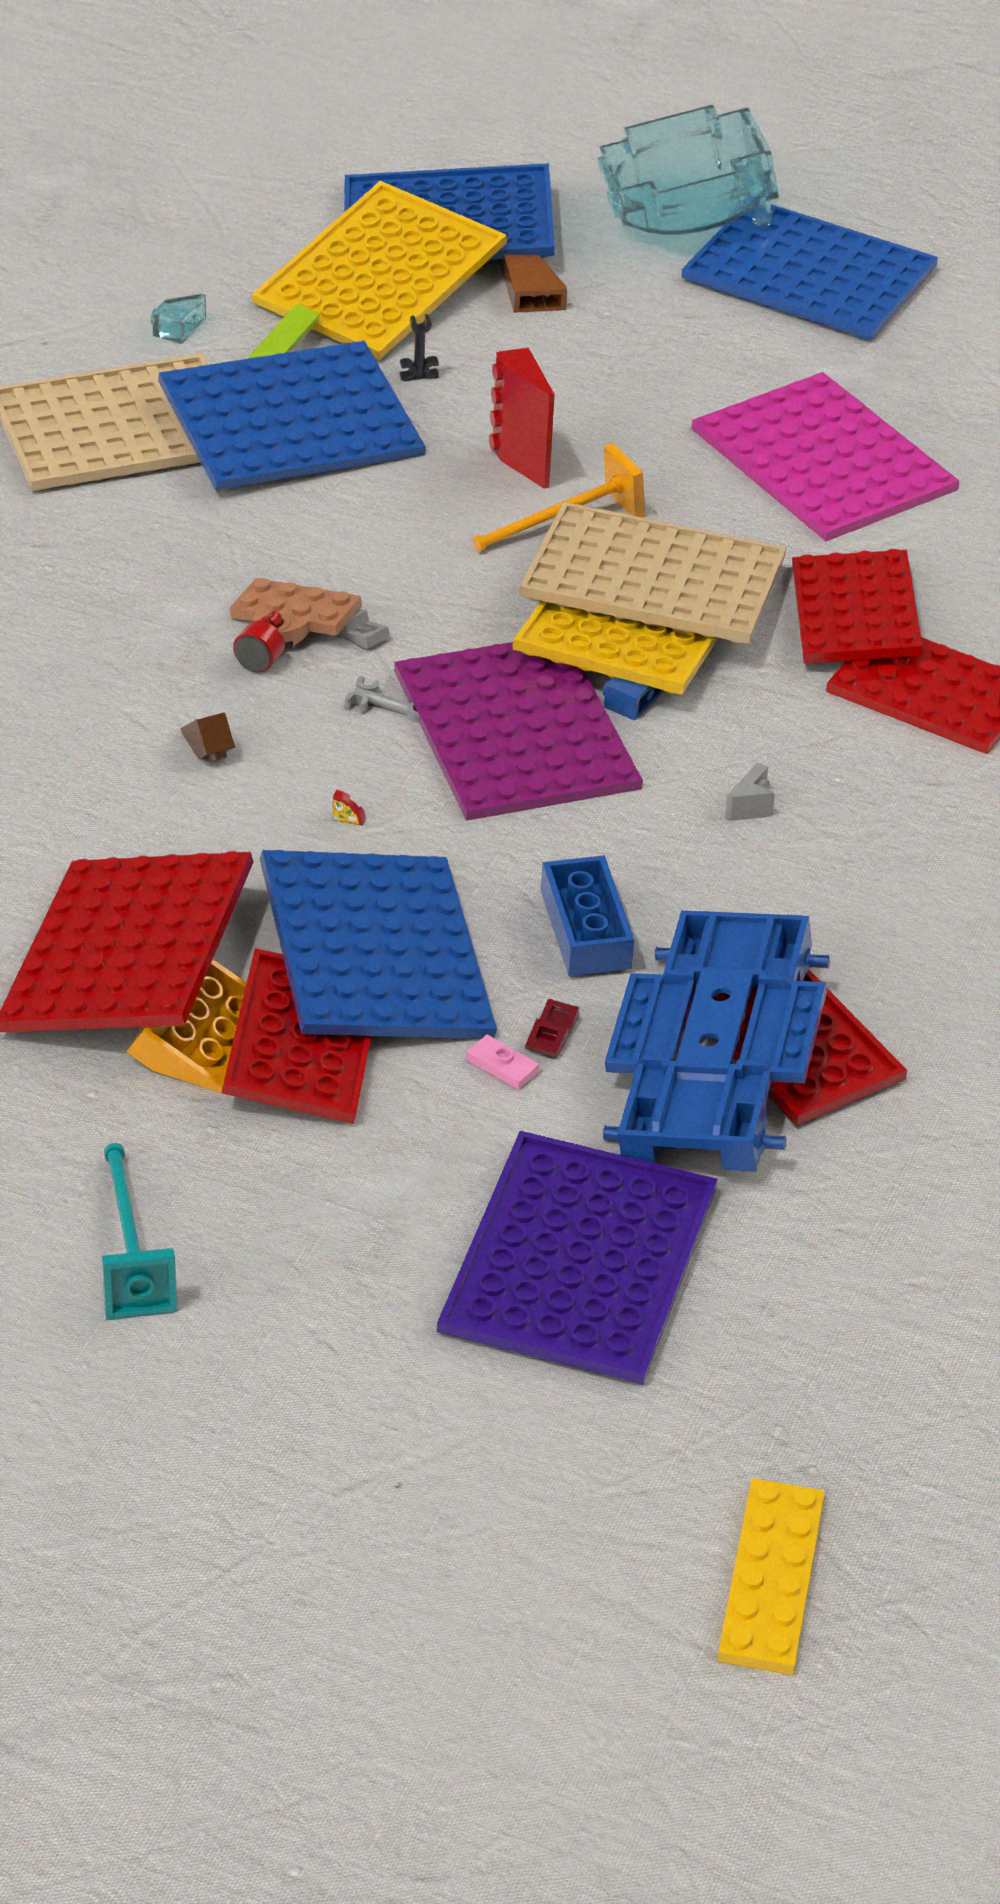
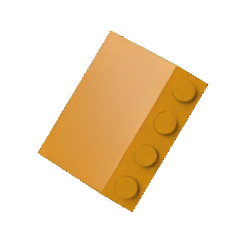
[126,959,246,1093]

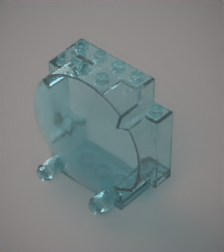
[597,104,779,235]

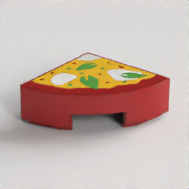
[333,790,366,826]

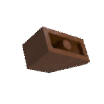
[181,712,235,762]

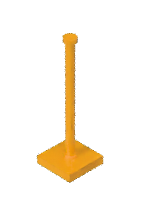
[472,443,645,552]

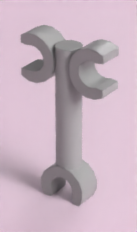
[345,676,419,722]

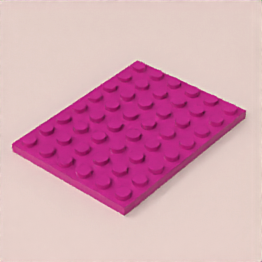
[691,372,959,541]

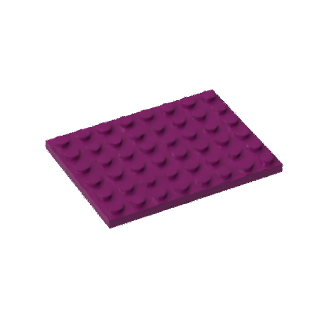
[394,642,643,821]

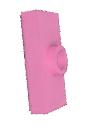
[466,1035,539,1090]

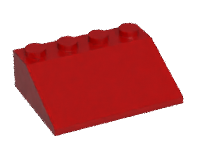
[489,347,555,489]

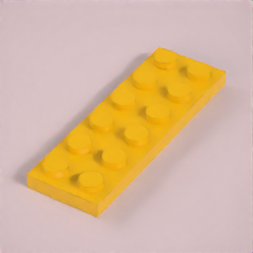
[717,1478,825,1675]

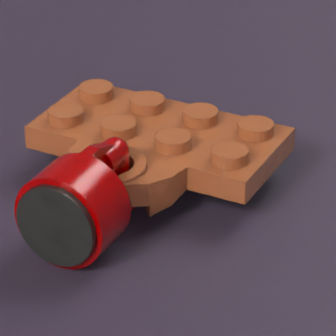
[230,578,362,672]

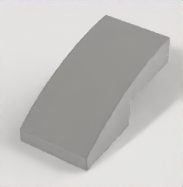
[340,609,390,649]

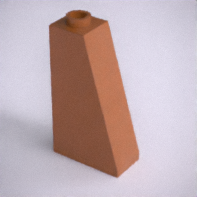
[499,254,567,313]

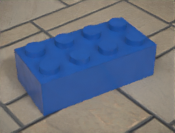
[541,855,634,976]

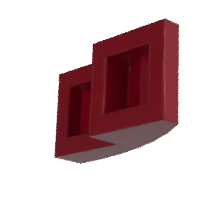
[525,998,580,1058]

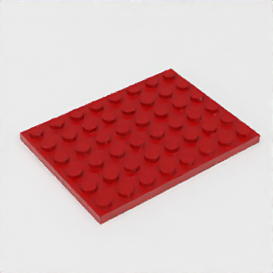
[0,851,254,1032]

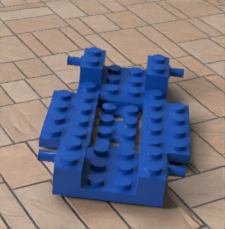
[603,910,830,1172]

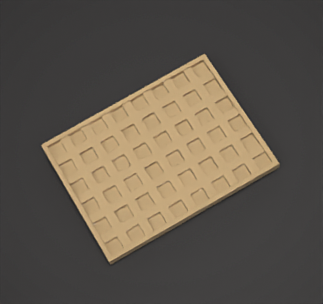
[0,353,208,491]
[519,502,787,644]

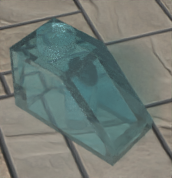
[150,294,206,344]

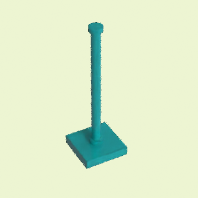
[102,1143,177,1320]

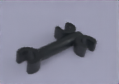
[399,314,439,381]

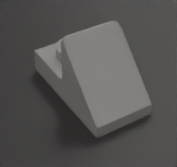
[725,762,775,821]

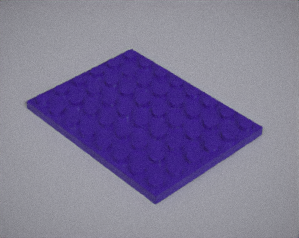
[437,1131,718,1385]

